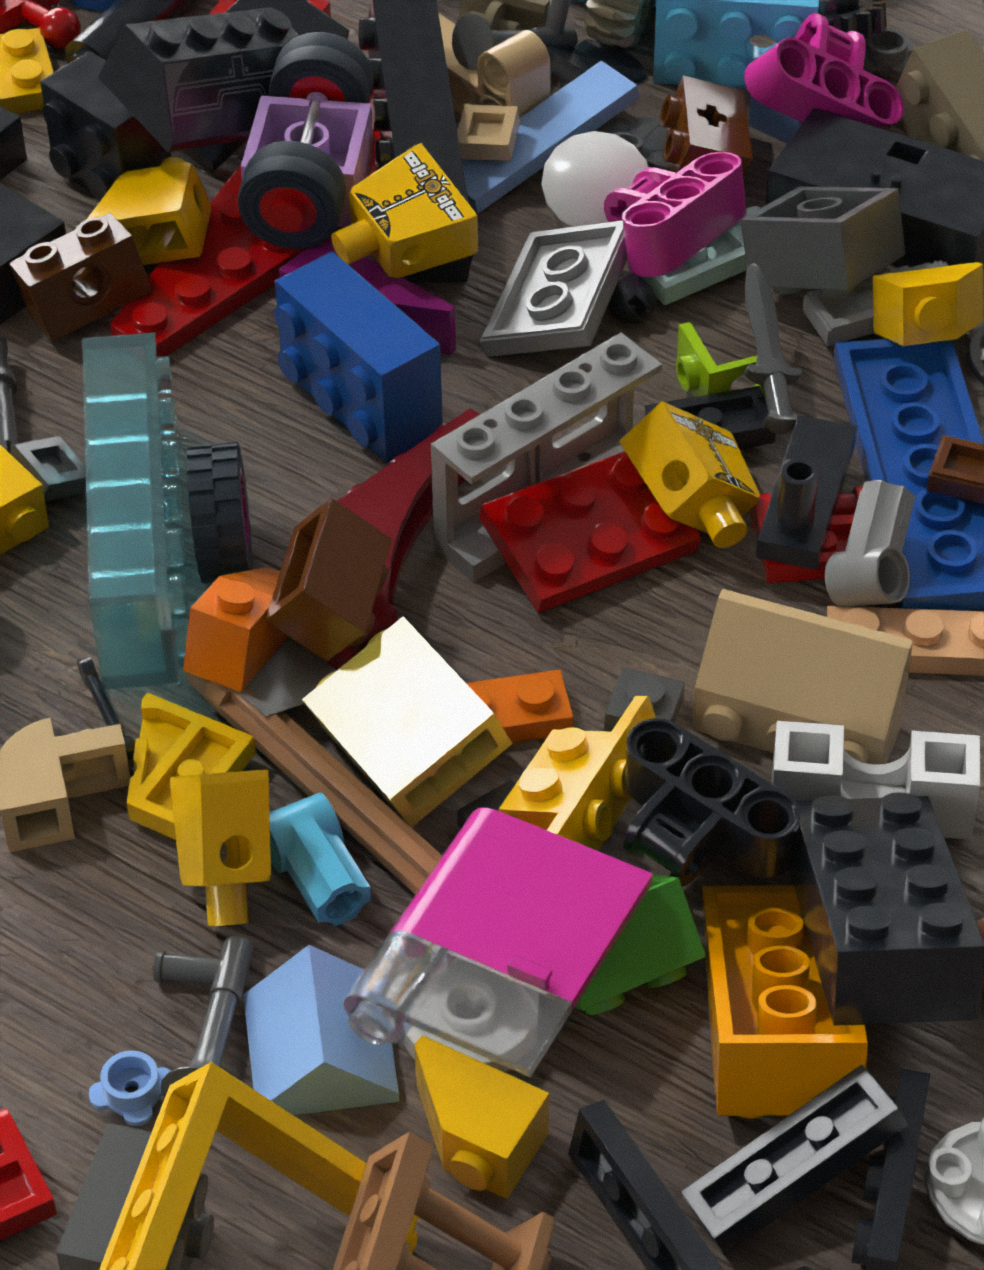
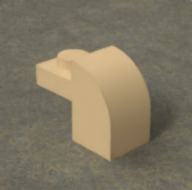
[0,718,130,853]

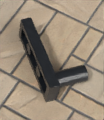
[756,415,858,570]

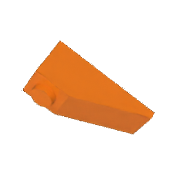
[183,567,289,692]

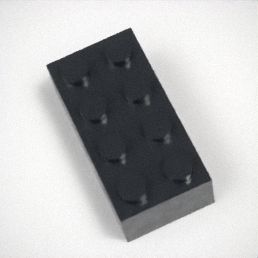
[790,792,984,1026]

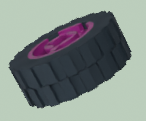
[187,442,253,583]

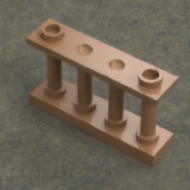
[333,1131,555,1270]

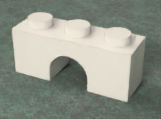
[771,721,980,840]

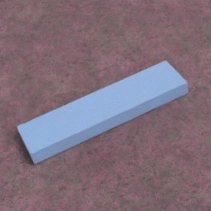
[462,61,639,214]

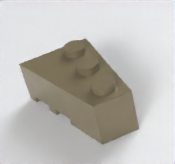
[896,29,984,160]

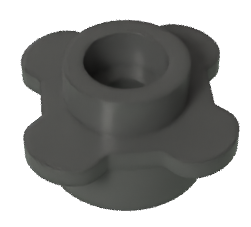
[863,28,914,76]

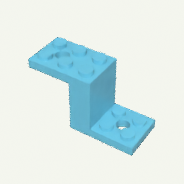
[571,0,819,90]

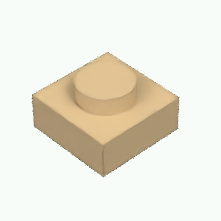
[457,104,520,161]

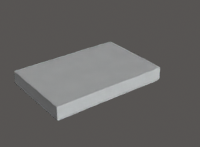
[480,221,628,357]

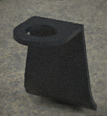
[546,40,647,89]

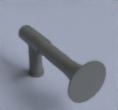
[452,0,578,70]
[153,936,254,1098]

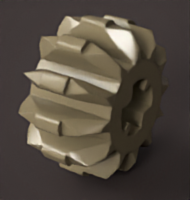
[584,0,656,48]

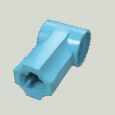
[270,792,371,926]

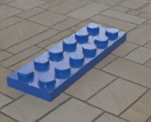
[834,339,984,611]

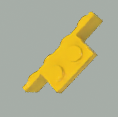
[498,696,656,851]

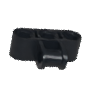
[623,718,800,887]

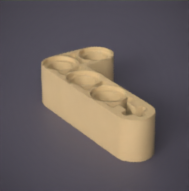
[439,14,550,117]

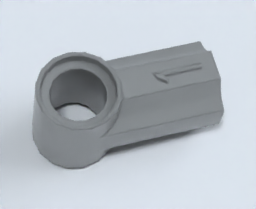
[825,480,915,607]

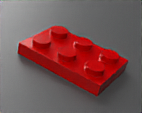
[479,451,702,613]

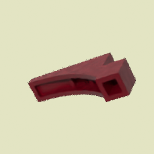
[322,408,480,670]

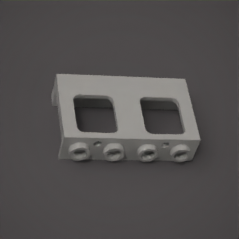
[431,333,662,583]

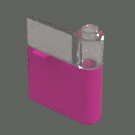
[343,808,654,1077]

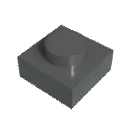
[10,436,94,502]
[604,667,685,732]

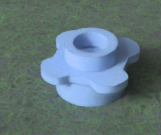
[89,1050,170,1126]

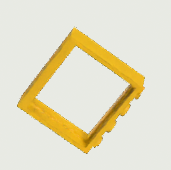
[99,1062,419,1270]

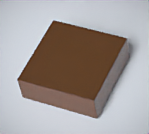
[926,435,984,504]

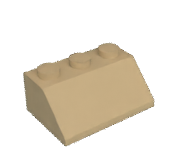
[692,589,913,764]

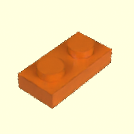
[466,669,573,743]

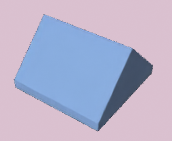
[243,945,400,1115]

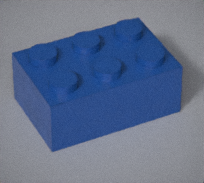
[274,251,443,463]

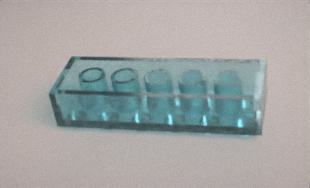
[82,333,188,690]

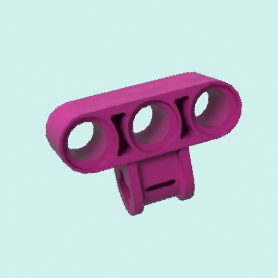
[744,13,904,130]
[604,152,747,277]

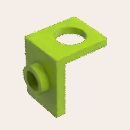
[676,322,766,400]

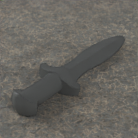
[744,264,802,435]

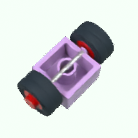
[238,32,374,249]

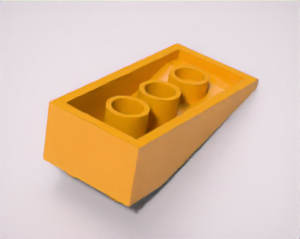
[702,885,868,1119]

